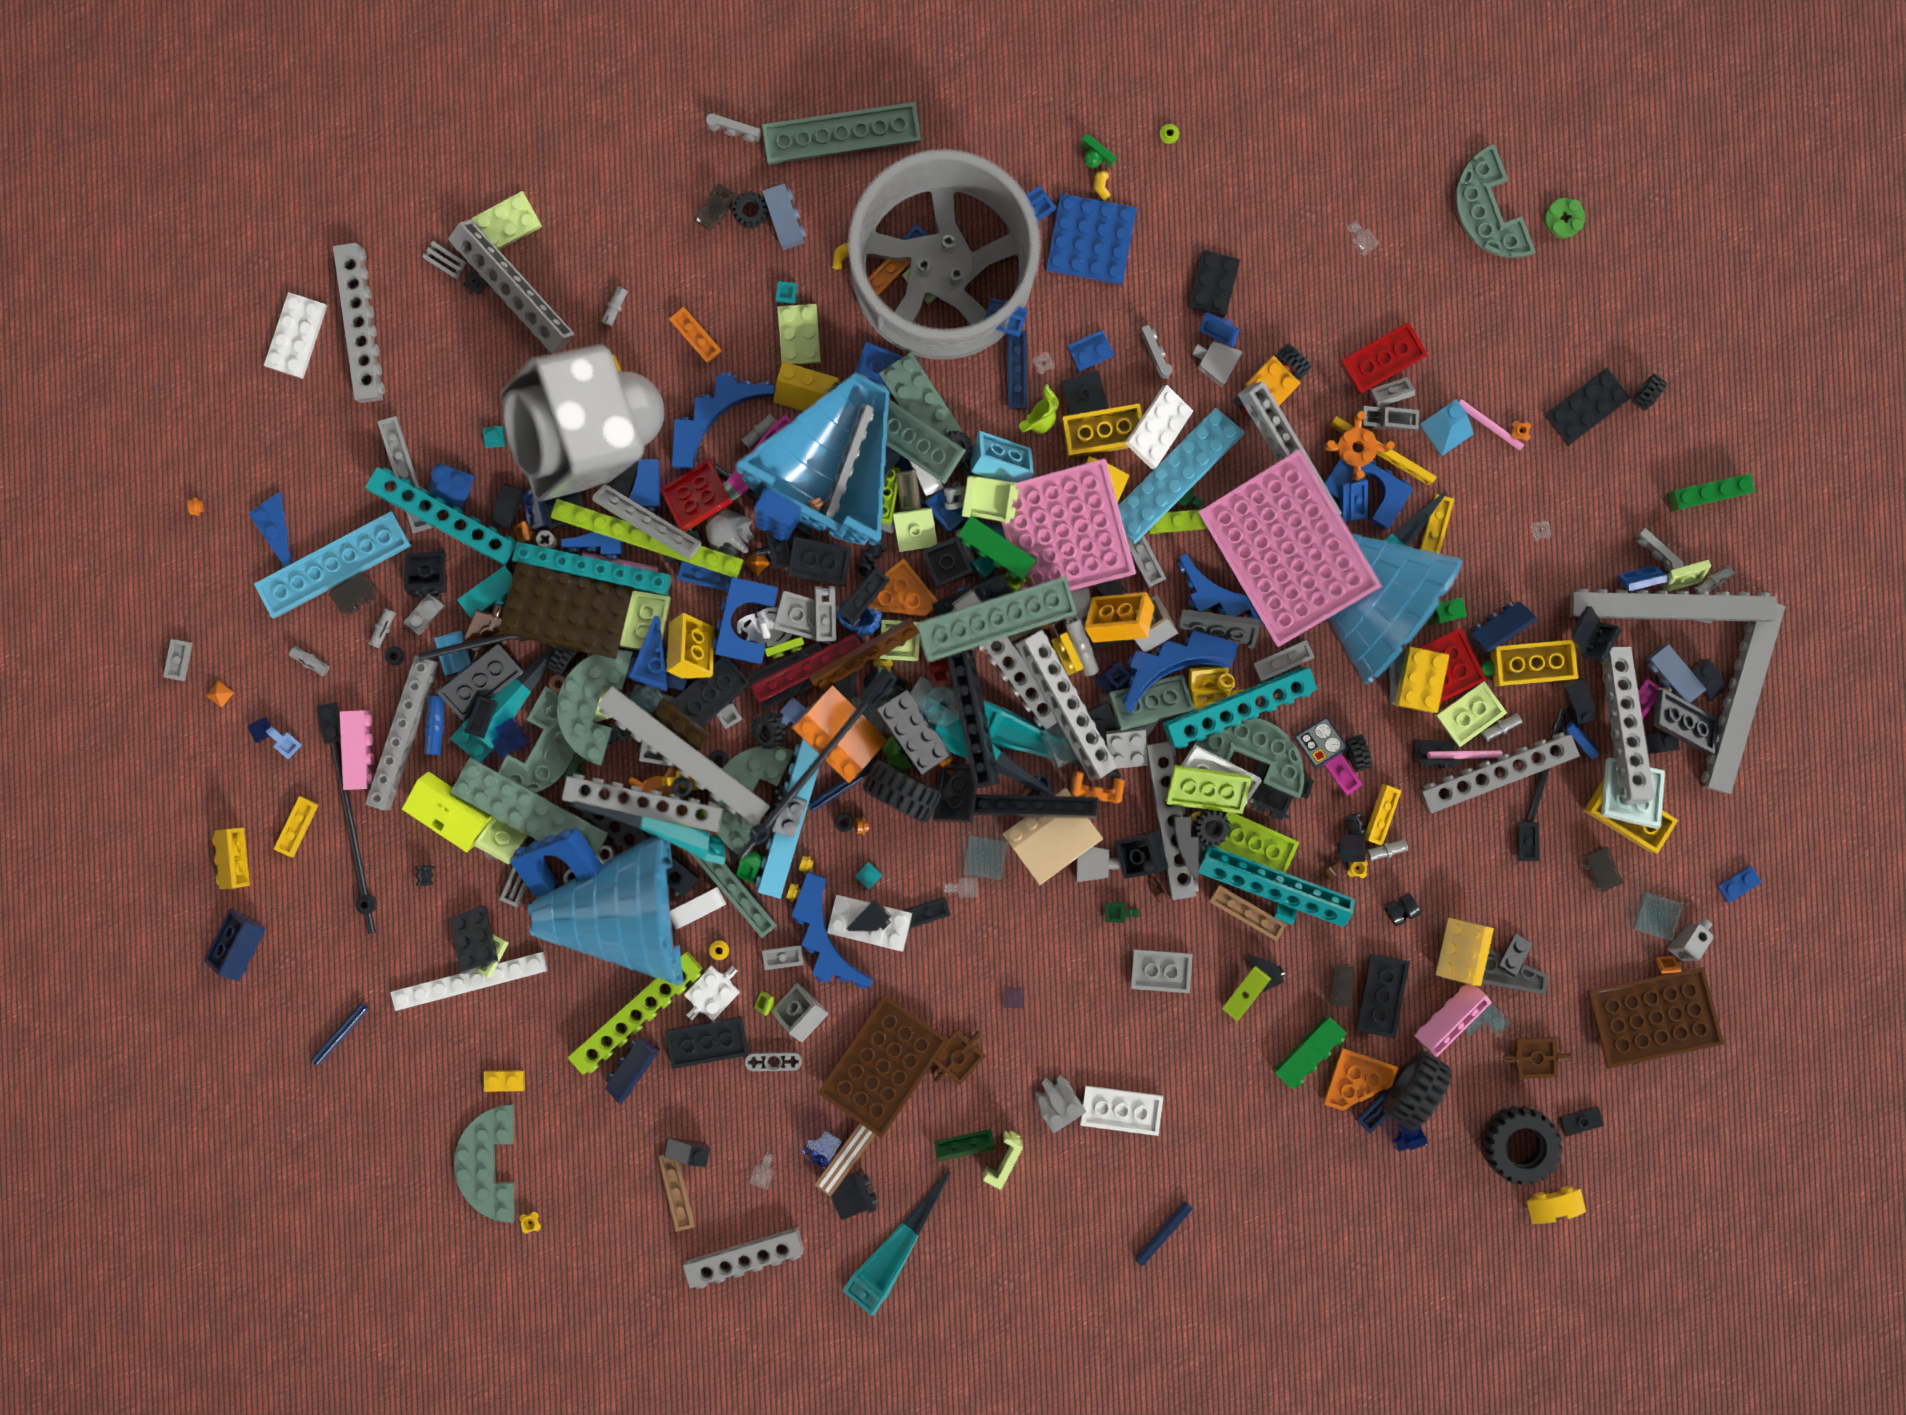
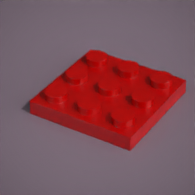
[660,459,733,532]
[1418,628,1487,703]

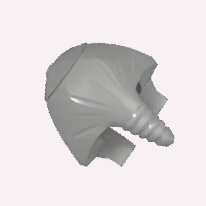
[705,509,754,557]

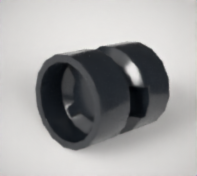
[1384,892,1421,927]

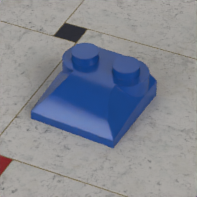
[428,463,475,511]

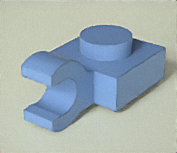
[780,698,806,728]
[266,726,302,759]

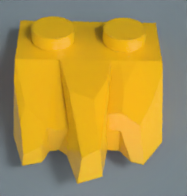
[1189,666,1231,709]

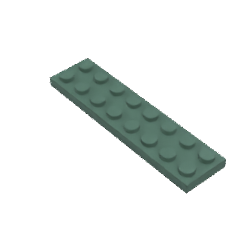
[762,102,921,165]
[916,576,1077,662]
[451,758,609,856]

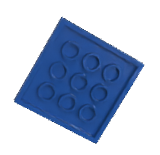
[1046,194,1137,285]

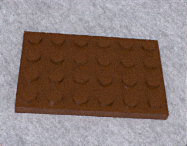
[1587,967,1725,1069]
[818,995,949,1139]

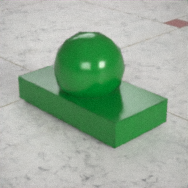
[1081,134,1117,168]
[736,851,762,883]

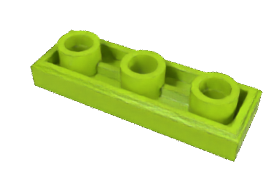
[881,467,901,525]
[1222,966,1271,1021]

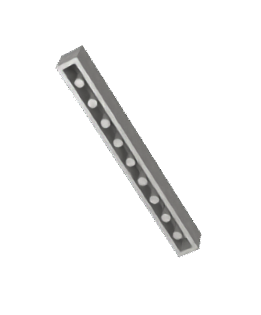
[1570,589,1777,622]
[1701,604,1786,794]
[597,687,770,826]

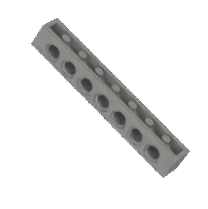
[448,220,575,354]
[333,243,385,403]
[1238,381,1342,515]
[952,590,1058,730]
[1015,630,1117,781]
[1600,647,1655,804]
[365,655,440,810]
[1420,732,1580,814]
[1147,742,1198,900]
[562,773,724,832]

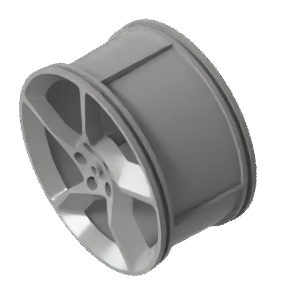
[849,150,1040,360]

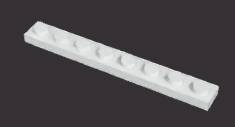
[390,952,548,1011]

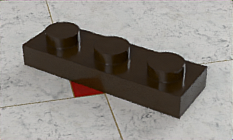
[651,699,710,751]

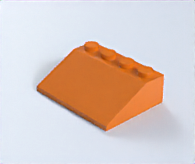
[791,685,887,783]

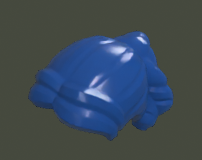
[836,599,882,637]

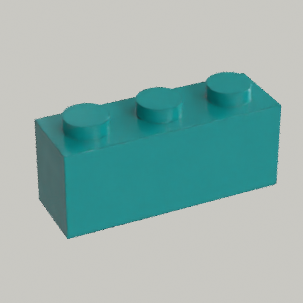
[457,566,514,619]

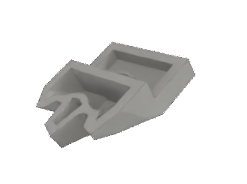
[1035,1075,1086,1134]

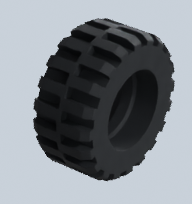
[862,760,941,823]
[1383,1051,1452,1130]
[1481,1106,1563,1186]

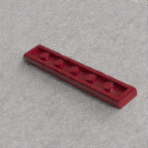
[750,633,862,703]

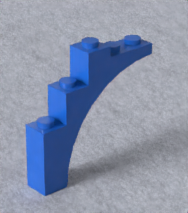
[672,372,775,470]
[562,459,661,559]
[1177,553,1264,625]
[1123,630,1238,713]
[791,872,873,989]

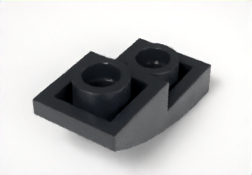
[492,483,523,529]

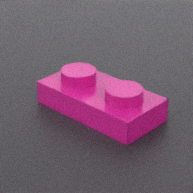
[1638,678,1660,719]
[1324,754,1363,796]

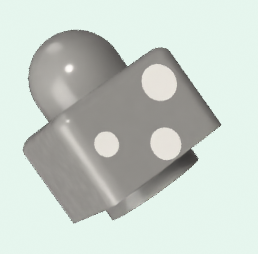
[500,345,665,501]

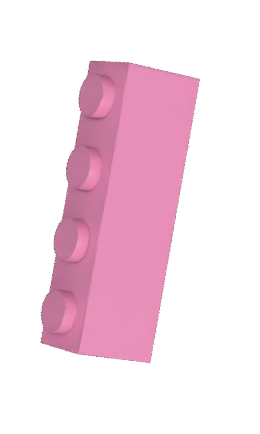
[340,710,375,790]
[1414,984,1492,1057]

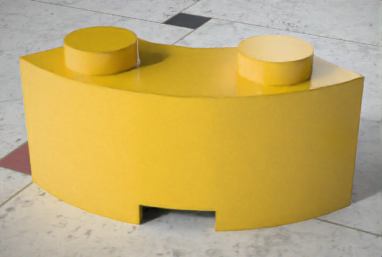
[1527,1186,1586,1224]

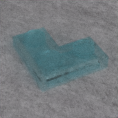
[1464,1003,1512,1036]

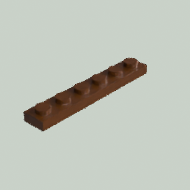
[809,617,919,692]

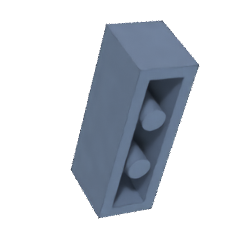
[762,184,806,250]
[1645,644,1706,703]

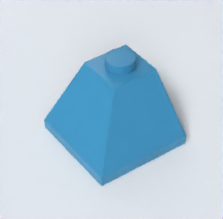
[1419,399,1474,456]

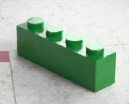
[1667,473,1755,512]
[958,516,1037,581]
[1273,1014,1347,1090]

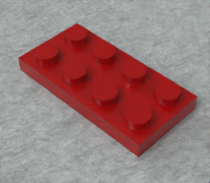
[1340,322,1428,395]

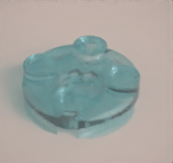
[923,686,960,726]

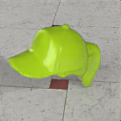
[1019,384,1059,434]

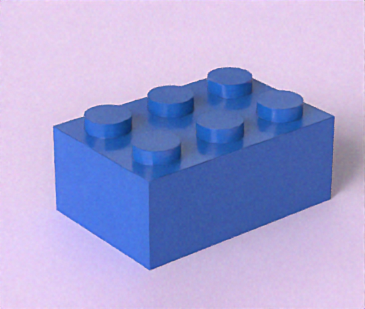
[754,488,801,541]

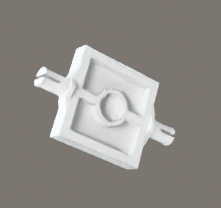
[684,966,740,1021]

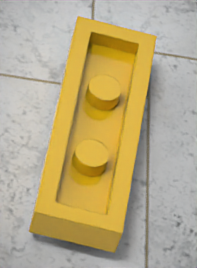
[1365,784,1401,846]
[274,796,319,858]

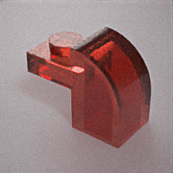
[929,656,952,690]

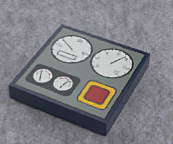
[1294,716,1349,770]

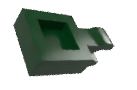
[1177,488,1204,509]
[564,752,588,780]
[1105,902,1139,923]

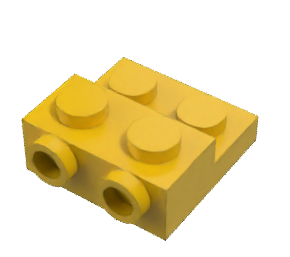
[1051,633,1083,676]

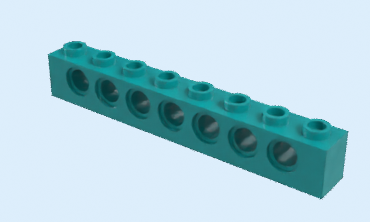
[365,467,516,566]
[512,542,673,596]
[1162,666,1318,749]
[1198,845,1355,927]

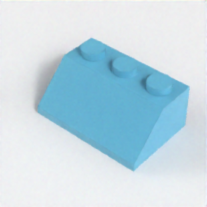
[970,430,1034,483]

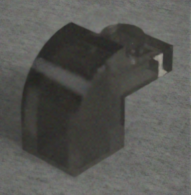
[694,183,735,231]

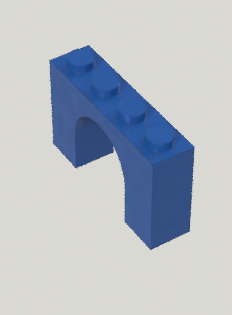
[1324,448,1413,531]
[712,577,778,664]
[510,827,602,898]

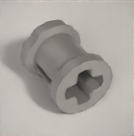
[536,530,557,549]

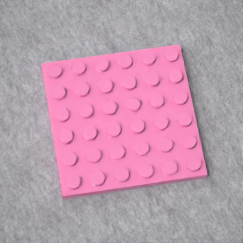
[1001,458,1136,591]

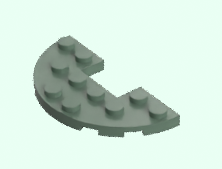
[1455,144,1536,258]
[557,650,633,766]
[498,686,575,793]
[1194,718,1304,799]
[710,746,794,854]
[454,1104,515,1223]

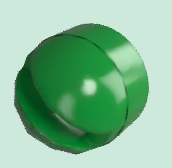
[1480,660,1495,676]

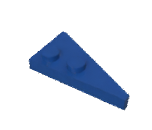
[248,492,292,567]
[630,615,667,691]

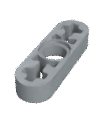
[745,1052,802,1071]

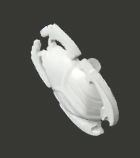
[737,607,792,647]

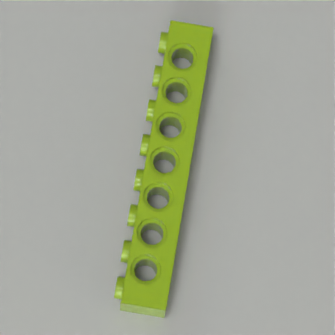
[568,951,703,1075]

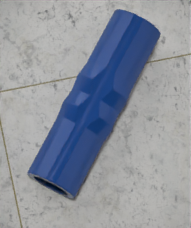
[424,696,445,755]

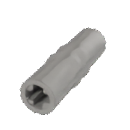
[1064,617,1099,676]

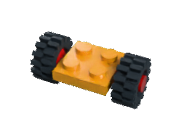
[1233,344,1311,422]

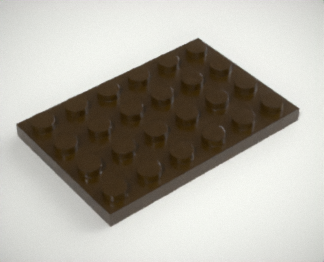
[499,561,634,659]

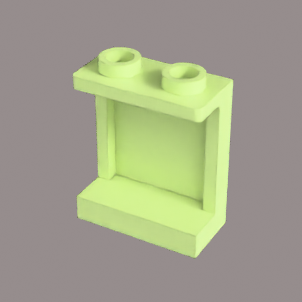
[962,475,1019,524]
[983,1131,1023,1190]

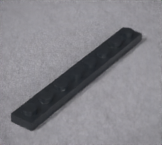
[974,794,1100,819]

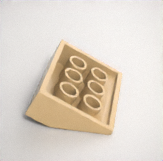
[1003,788,1103,885]

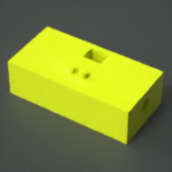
[402,772,493,853]

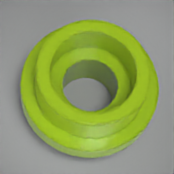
[1160,124,1179,144]

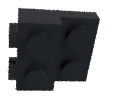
[404,551,448,598]

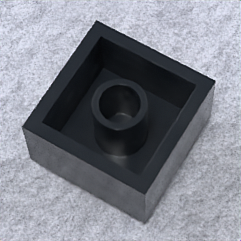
[922,536,973,589]
[1115,830,1169,879]

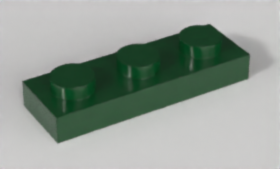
[934,1129,996,1162]

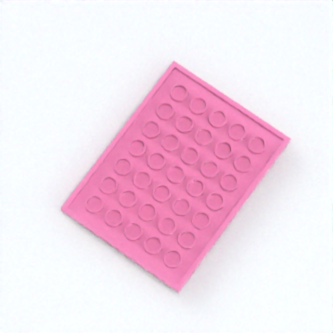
[1199,449,1382,647]

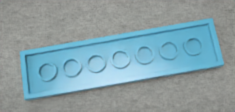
[1118,408,1244,544]
[254,511,412,619]

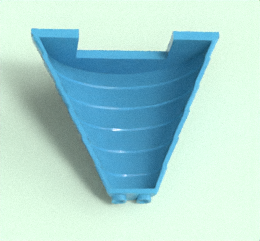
[736,373,889,545]
[1326,533,1463,685]
[528,835,683,985]

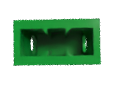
[1427,598,1467,626]

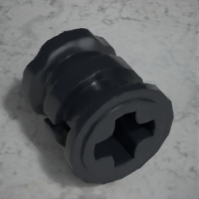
[861,541,887,564]
[1343,813,1366,834]
[415,865,435,886]

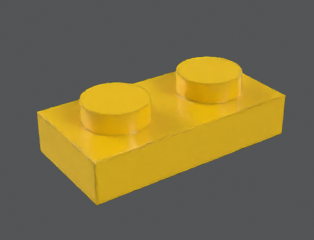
[484,1070,525,1092]

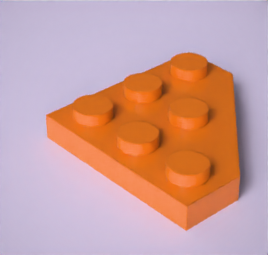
[868,558,937,616]
[1323,1048,1398,1111]

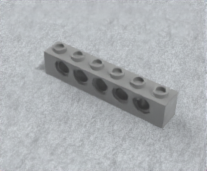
[683,1227,804,1289]

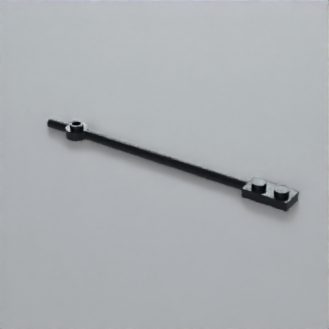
[738,667,898,859]
[317,702,377,934]

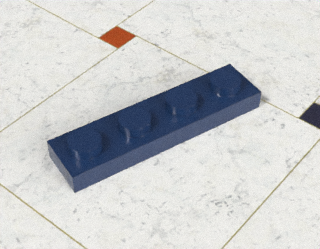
[1007,330,1028,409]

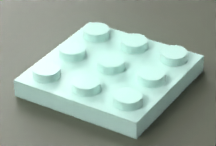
[1601,758,1665,829]

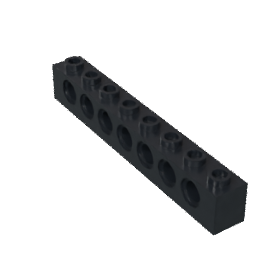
[948,648,1000,788]
[565,785,701,897]

